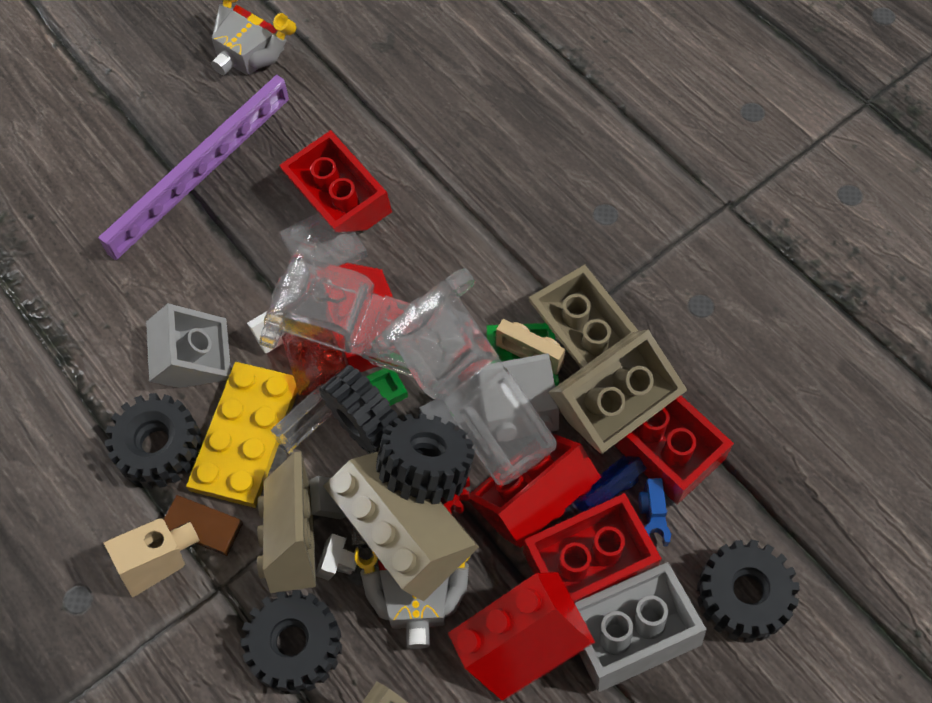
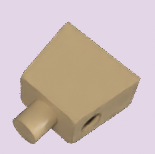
[104,518,200,598]

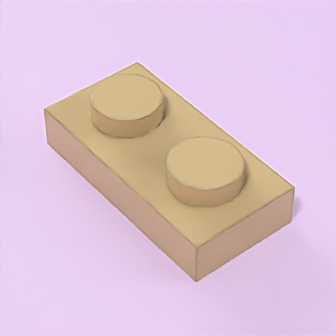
[496,319,565,375]

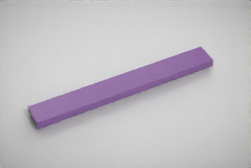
[98,74,289,260]

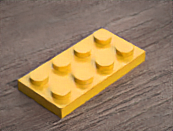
[186,362,301,508]

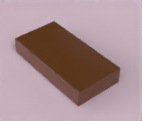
[163,495,243,556]

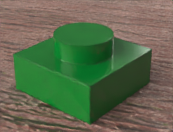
[366,364,408,406]

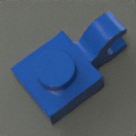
[638,478,671,546]

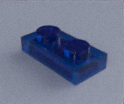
[573,456,647,511]

